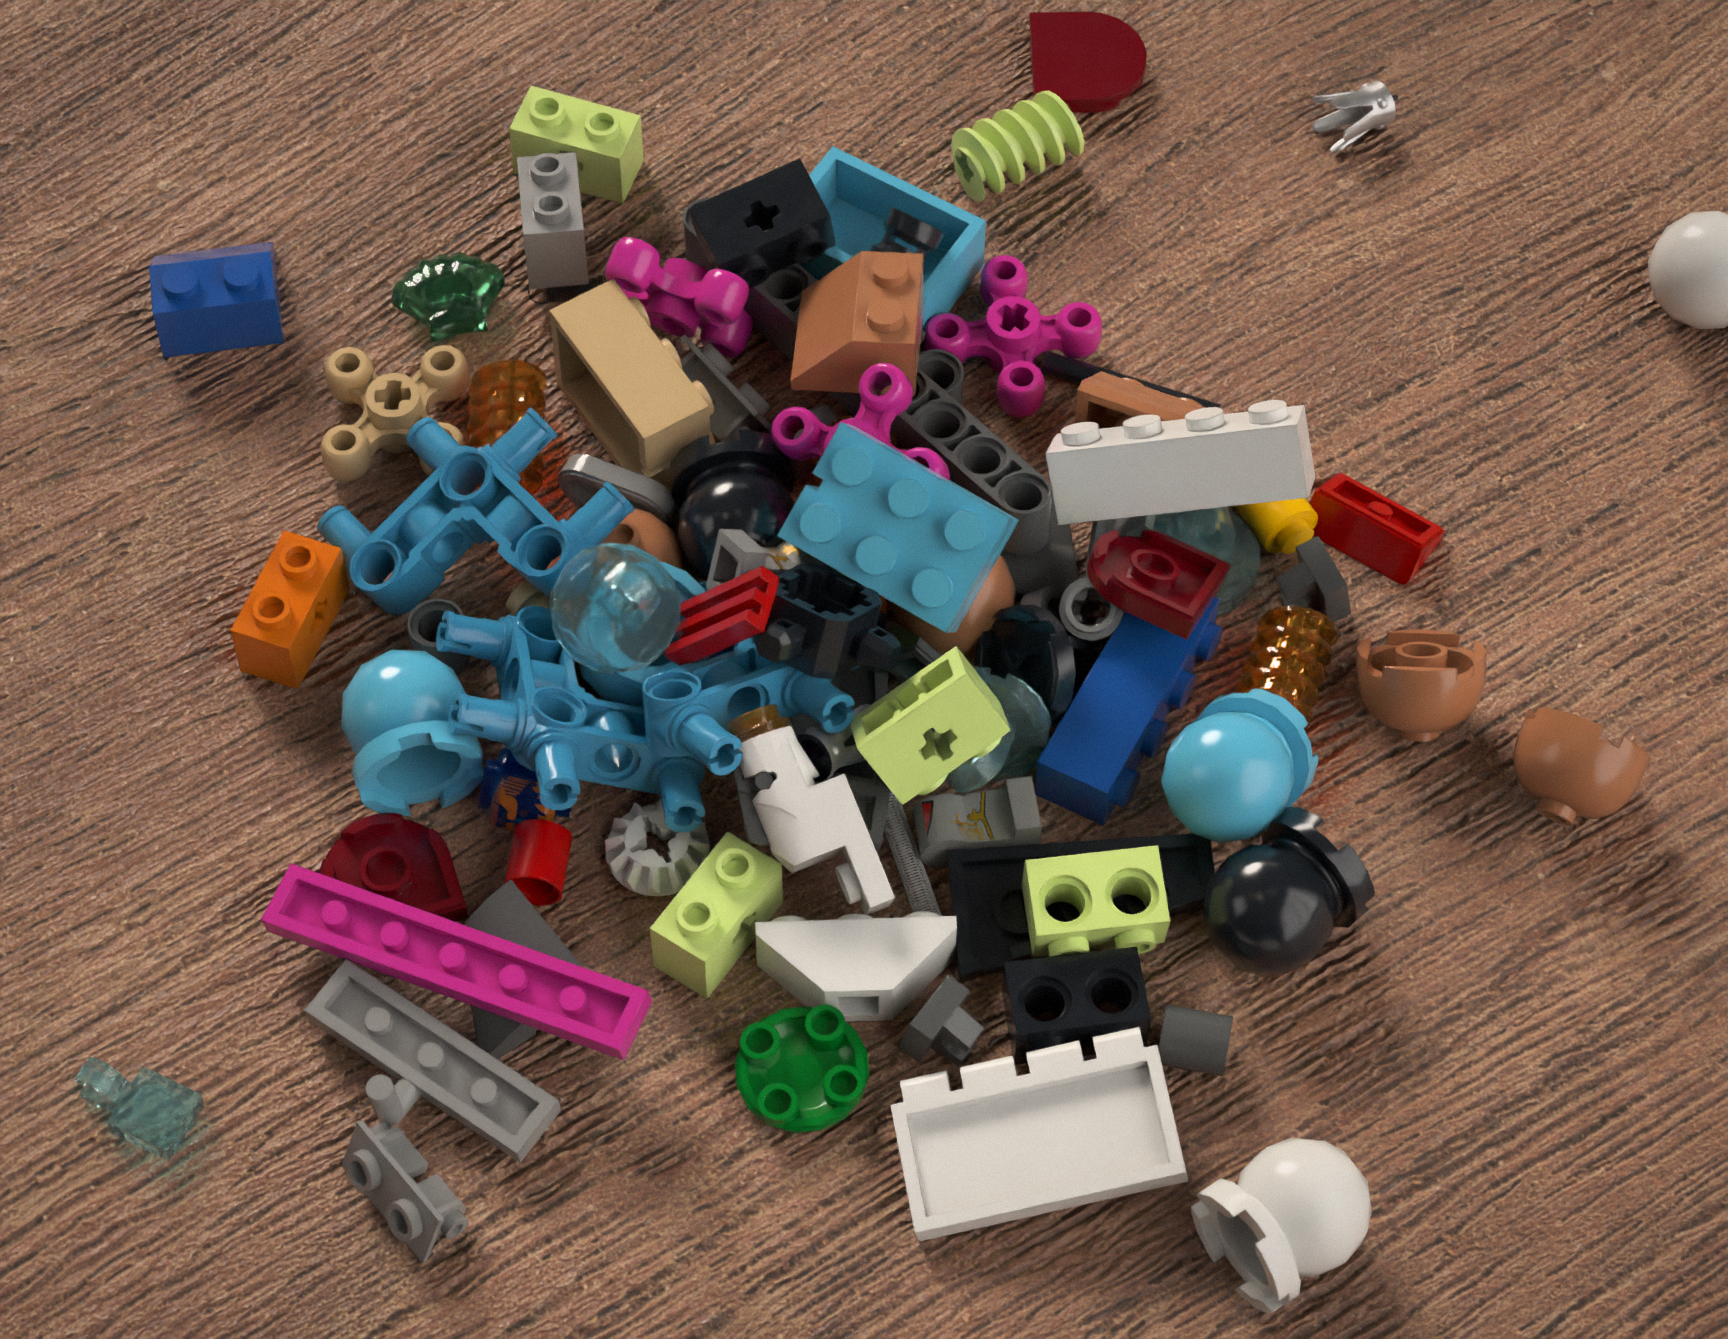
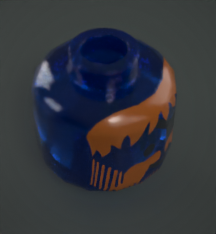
[478,748,571,832]

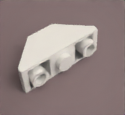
[755,911,957,1022]

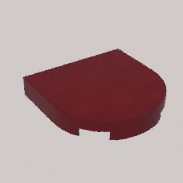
[1029,12,1147,113]
[1087,529,1231,640]
[320,813,469,922]

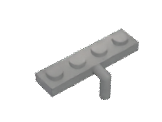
[304,959,562,1163]

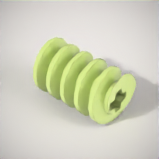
[951,91,1085,202]

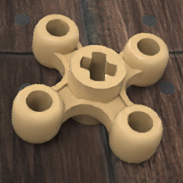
[320,345,470,482]

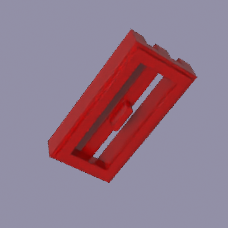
[664,565,780,666]

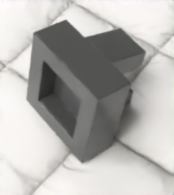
[1276,536,1351,625]
[898,975,984,1066]

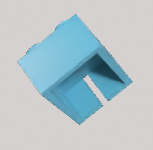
[800,146,986,346]
[777,422,1019,633]

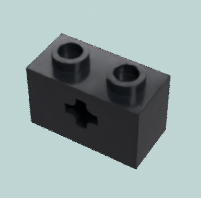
[689,158,836,288]

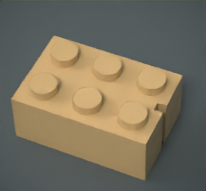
[549,279,716,491]

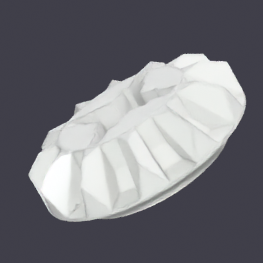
[605,798,710,896]

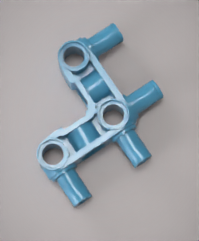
[317,407,636,615]
[642,581,860,776]
[436,606,705,832]

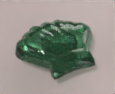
[391,252,505,342]

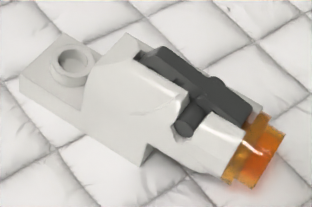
[727,704,895,915]

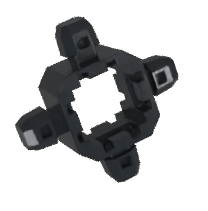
[740,564,903,679]

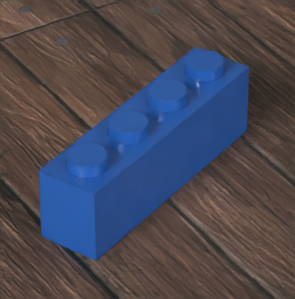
[1035,597,1223,826]

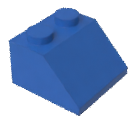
[149,242,284,358]

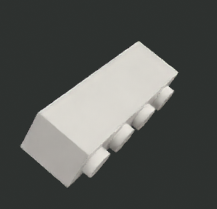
[1045,400,1315,525]

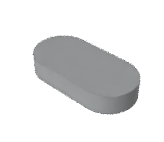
[558,454,678,526]

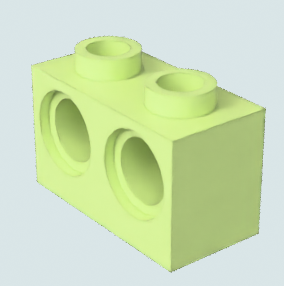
[1022,845,1170,958]

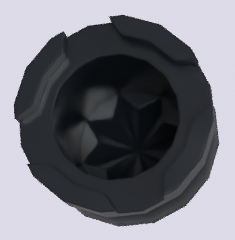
[670,430,795,581]
[1203,807,1375,974]

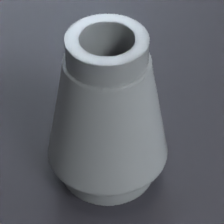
[1059,577,1123,640]

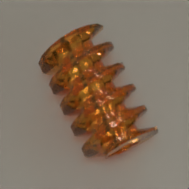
[466,360,547,495]
[1236,606,1339,729]

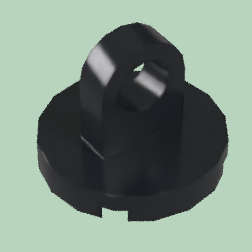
[974,605,1098,734]

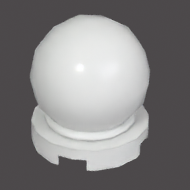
[1648,211,1728,329]
[1191,1138,1372,1314]

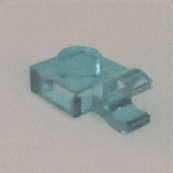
[75,1057,204,1161]

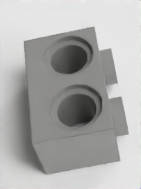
[517,152,589,290]

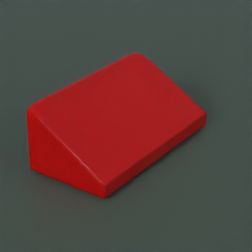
[1310,473,1445,585]

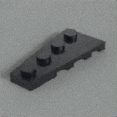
[947,833,1215,984]

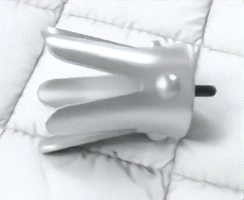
[1312,81,1398,155]
[796,704,870,782]

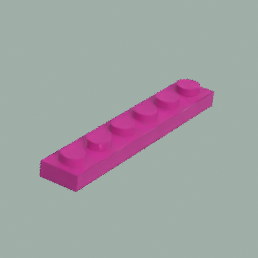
[261,863,652,1060]

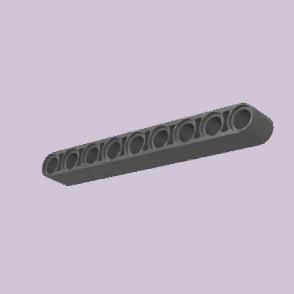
[683,198,1052,555]

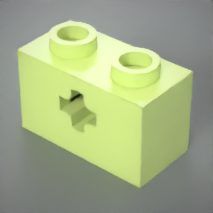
[509,86,644,204]
[850,646,1011,805]
[650,831,783,999]

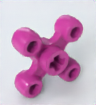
[605,237,754,357]
[922,255,1102,418]
[771,363,950,480]

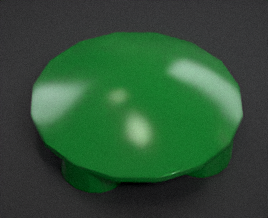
[735,1004,869,1133]

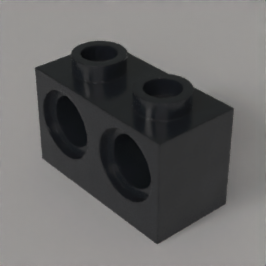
[1002,947,1151,1064]

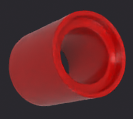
[504,819,573,906]

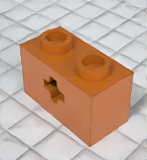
[230,530,350,689]

